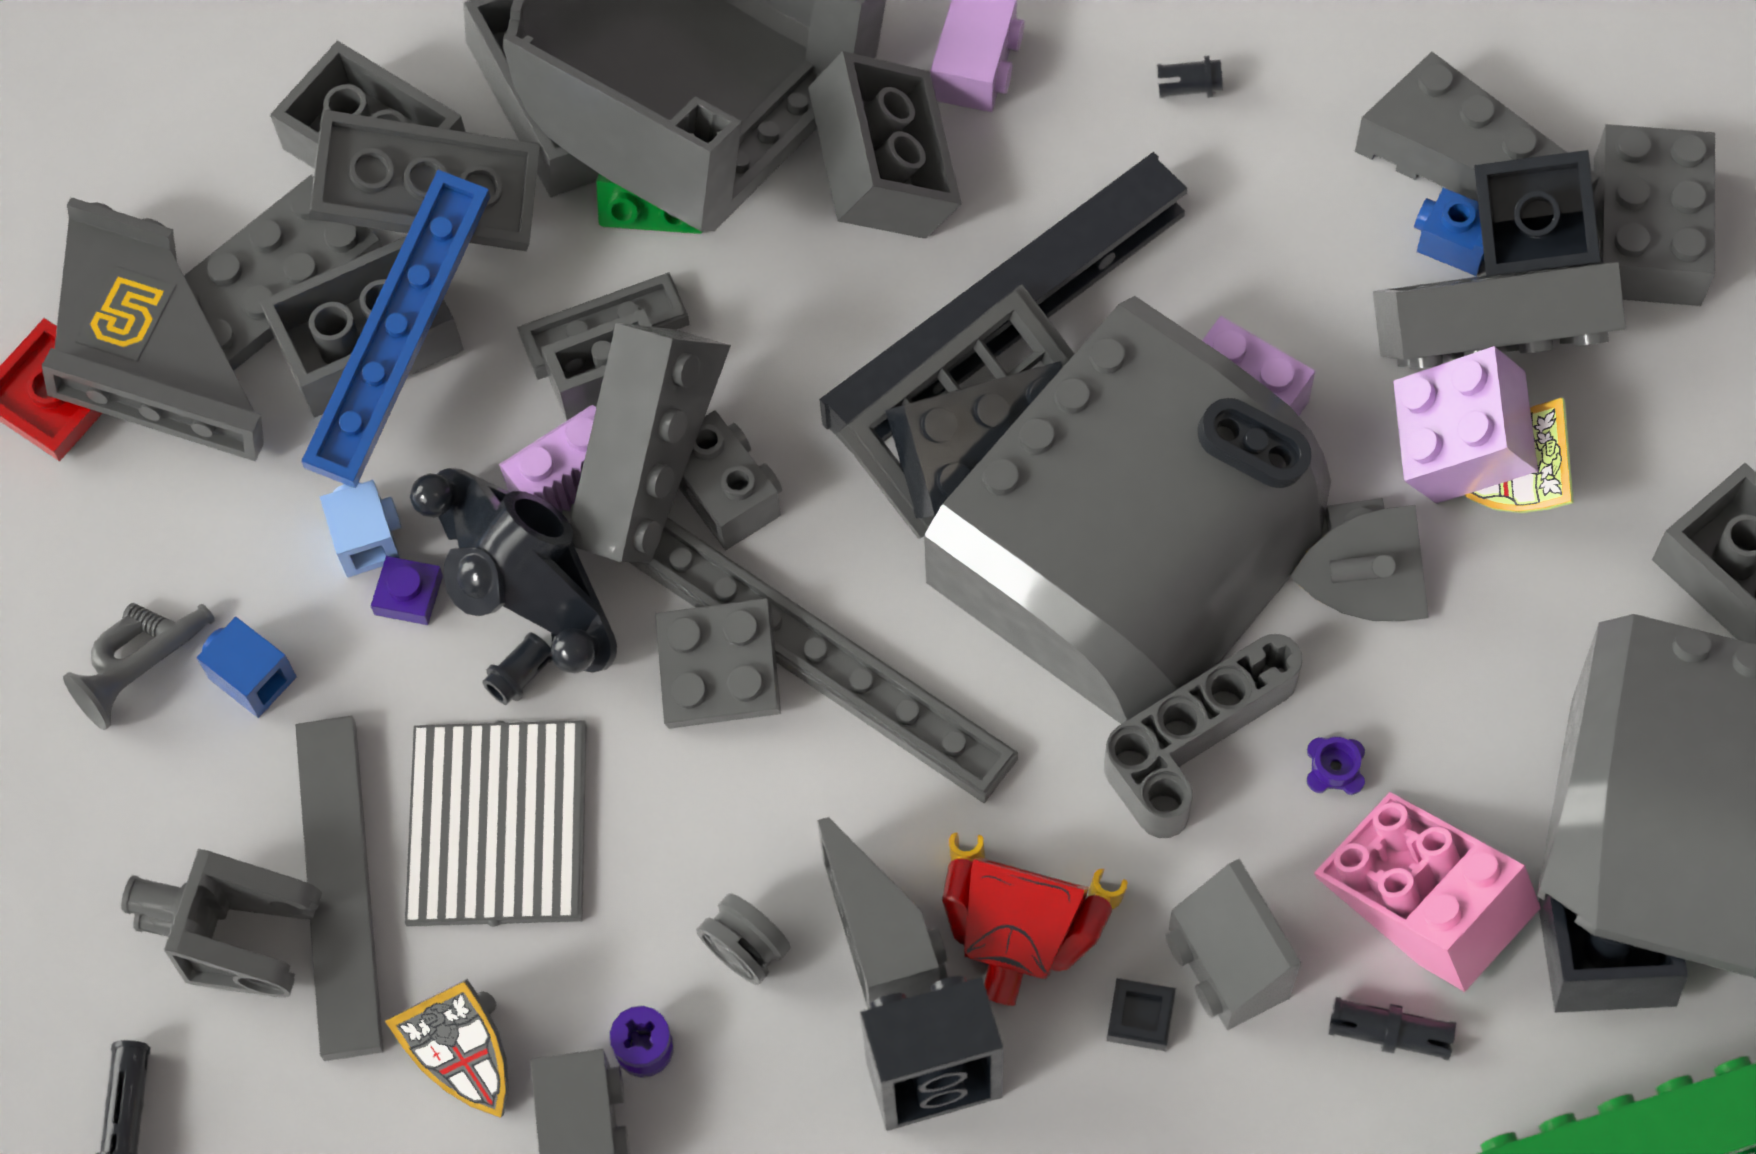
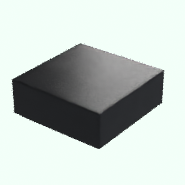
[1106,978,1176,1052]

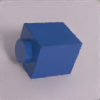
[196,616,297,718]

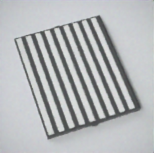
[405,720,586,927]

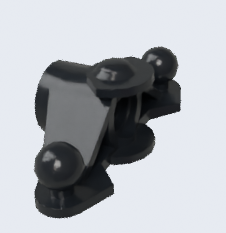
[410,468,617,674]

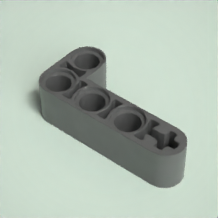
[1104,634,1302,838]

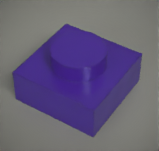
[370,556,443,625]

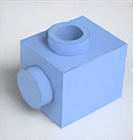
[320,480,402,578]

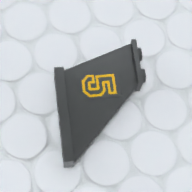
[42,197,264,462]

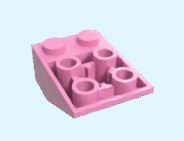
[1314,792,1541,992]

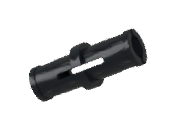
[1328,997,1456,1061]

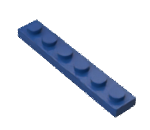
[301,170,490,488]

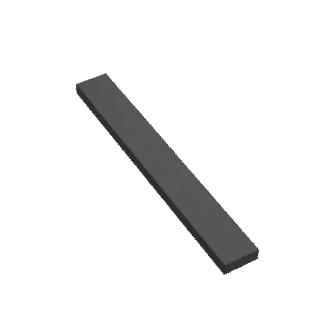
[629,518,1018,803]

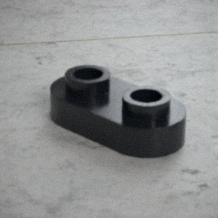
[1197,398,1312,488]

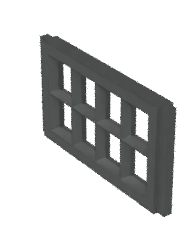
[837,285,1075,539]

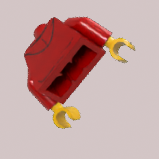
[942,833,1128,1006]

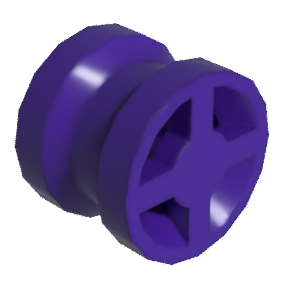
[609,1006,674,1077]

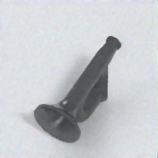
[63,603,215,730]

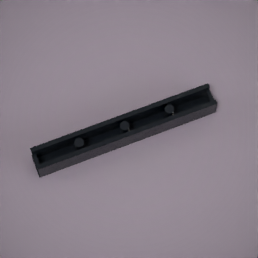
[819,151,1188,447]

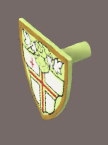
[1465,398,1574,513]

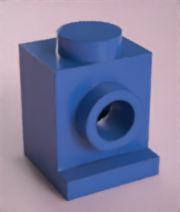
[1414,188,1484,276]

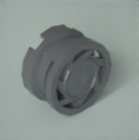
[696,893,791,985]

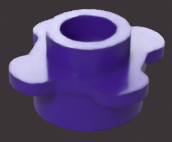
[1306,737,1365,795]

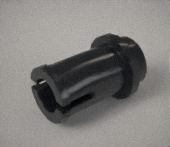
[1157,55,1223,98]
[482,632,553,705]

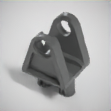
[121,848,322,997]

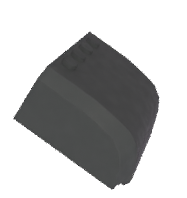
[503,0,886,231]
[924,296,1331,724]
[1537,614,1756,978]

